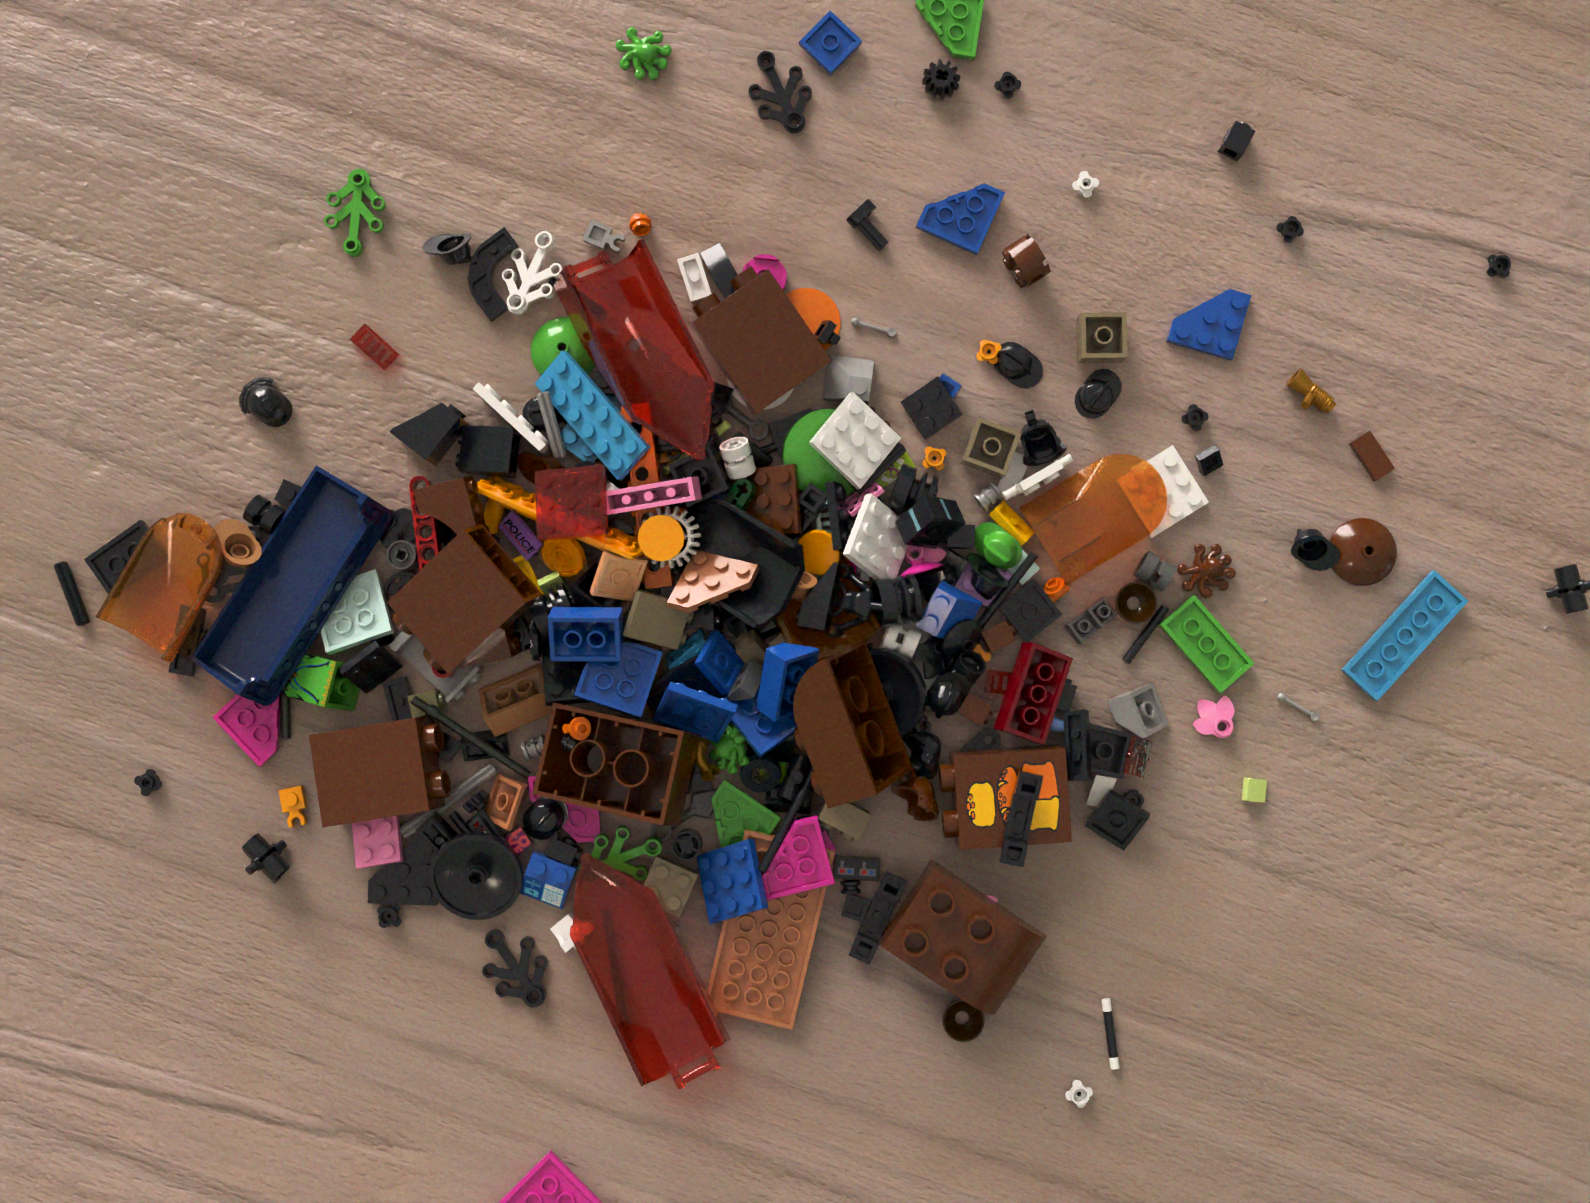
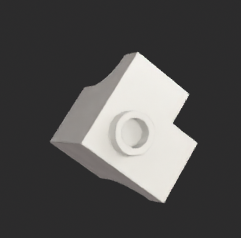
[550,912,597,953]

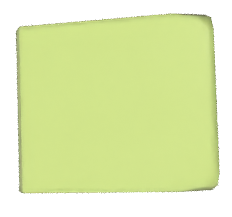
[1241,777,1267,803]

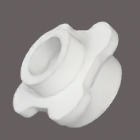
[1072,171,1099,198]
[1065,1080,1093,1108]

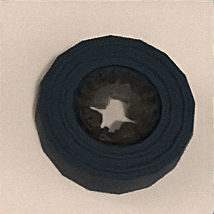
[740,754,782,793]

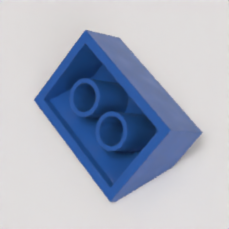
[548,607,623,662]
[756,643,820,722]

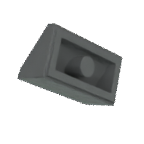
[727,658,763,701]

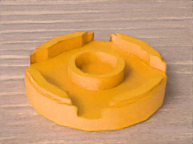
[638,515,685,561]
[798,529,841,575]
[541,533,586,577]

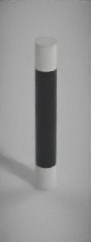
[1101,998,1120,1070]

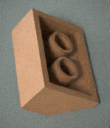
[478,663,552,737]

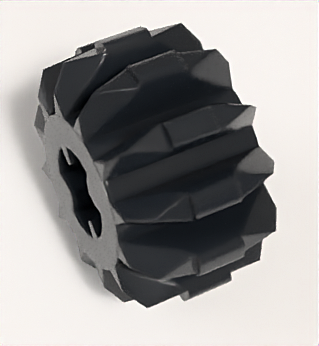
[922,59,960,100]

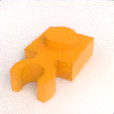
[278,785,308,828]

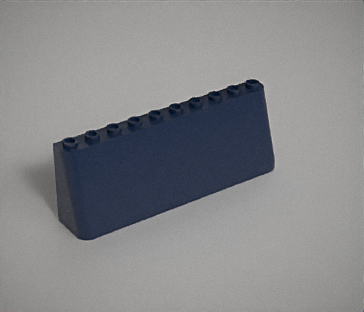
[190,465,392,706]

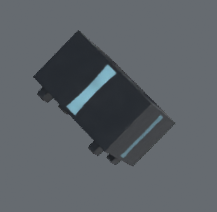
[895,495,966,549]

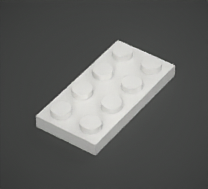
[473,382,552,455]

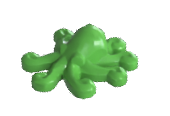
[616,27,672,80]
[709,723,749,774]

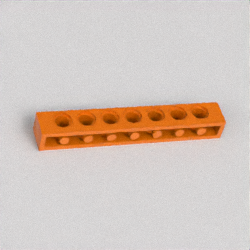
[621,403,675,589]

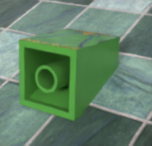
[282,652,360,711]

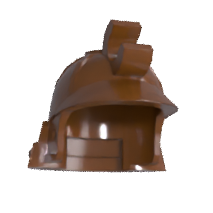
[891,769,939,821]

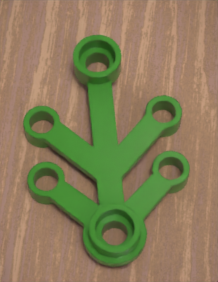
[324,169,386,257]
[578,825,662,889]

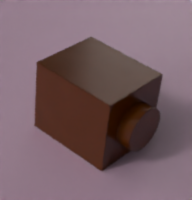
[981,620,1017,653]
[957,693,993,726]

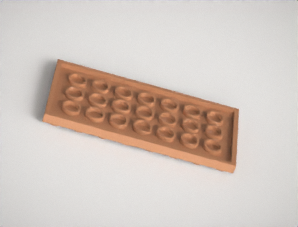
[703,829,835,1030]

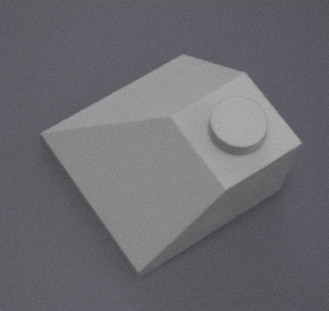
[823,355,874,405]
[1108,682,1169,738]

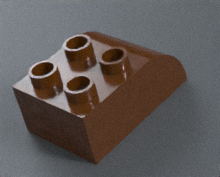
[793,639,913,809]
[532,703,700,826]
[881,859,1047,1014]

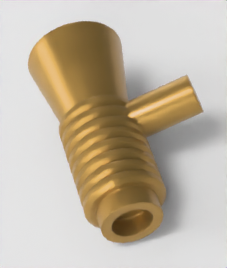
[1286,368,1336,414]

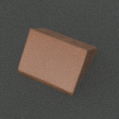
[484,773,529,831]

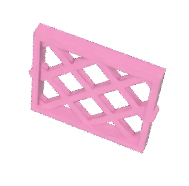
[845,482,884,517]

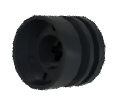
[887,464,939,513]
[872,574,922,628]
[528,582,576,642]

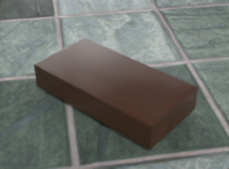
[1349,431,1395,481]

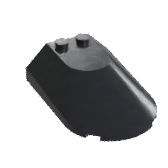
[675,499,805,629]

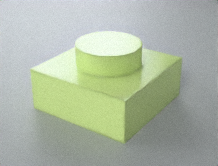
[537,571,568,600]

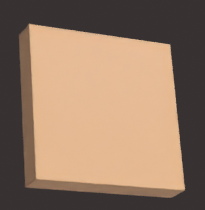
[590,551,648,601]

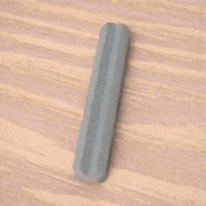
[537,392,566,459]

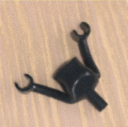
[828,564,883,638]

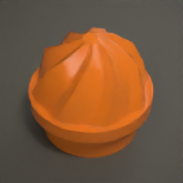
[629,212,652,236]

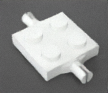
[1002,454,1074,501]

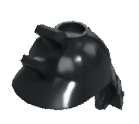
[239,377,293,427]
[1020,409,1067,466]
[901,721,941,779]

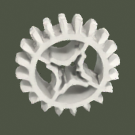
[639,506,701,568]

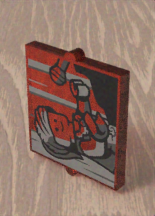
[1123,736,1152,778]

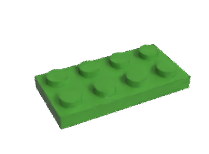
[1158,595,1255,693]

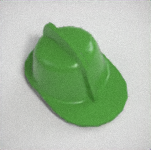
[975,522,1022,569]

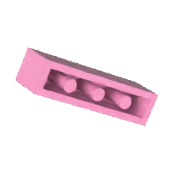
[602,476,702,515]

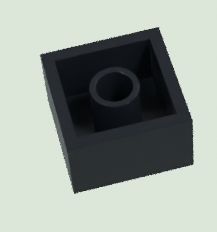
[668,446,732,508]
[1089,724,1133,779]

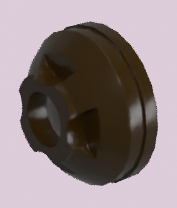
[1115,582,1157,623]
[942,999,985,1042]

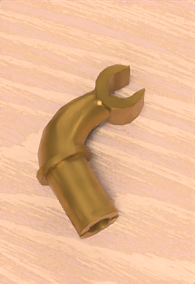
[694,737,720,782]

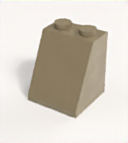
[623,588,695,650]

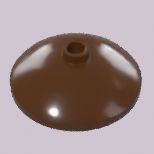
[1330,518,1397,586]

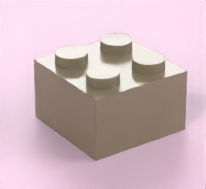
[1076,312,1128,363]
[960,417,1021,479]
[817,801,872,842]
[638,854,699,918]

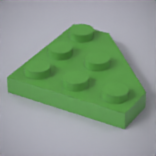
[915,0,984,60]
[711,778,781,848]

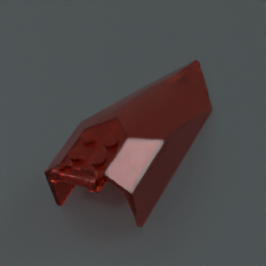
[553,239,715,461]
[569,853,731,1090]

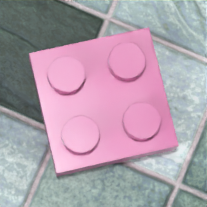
[352,816,404,869]

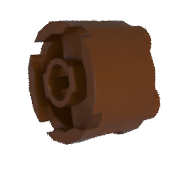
[1002,234,1051,289]

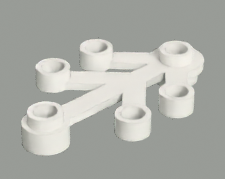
[502,231,565,315]

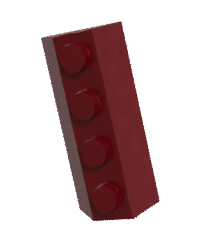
[993,642,1073,745]

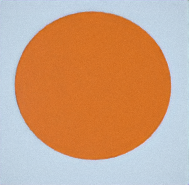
[786,288,841,351]

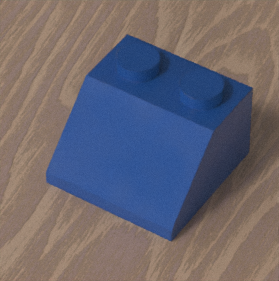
[916,580,983,639]

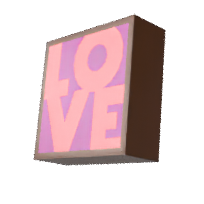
[504,825,534,855]

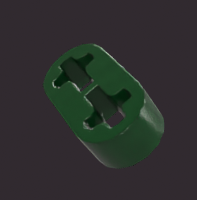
[724,479,756,511]

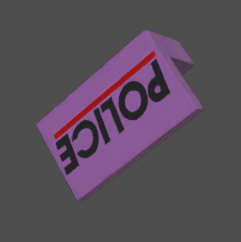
[498,510,543,561]

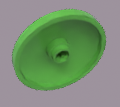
[782,409,855,496]

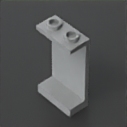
[389,631,484,702]

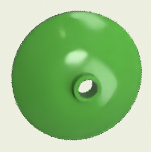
[531,317,598,375]

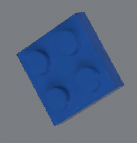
[799,11,862,75]
[694,630,744,695]

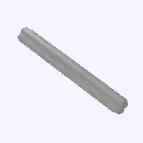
[400,763,498,838]

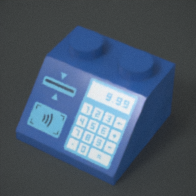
[520,850,579,910]

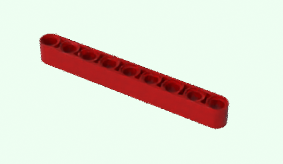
[409,476,456,678]

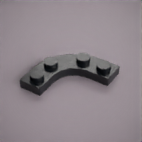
[468,227,519,322]

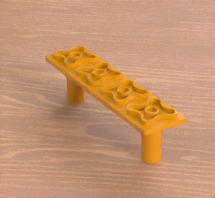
[477,475,644,560]

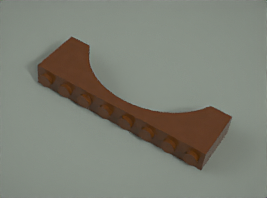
[413,475,520,668]

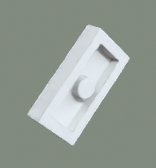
[677,253,712,304]

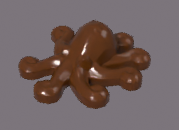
[1177,544,1236,598]

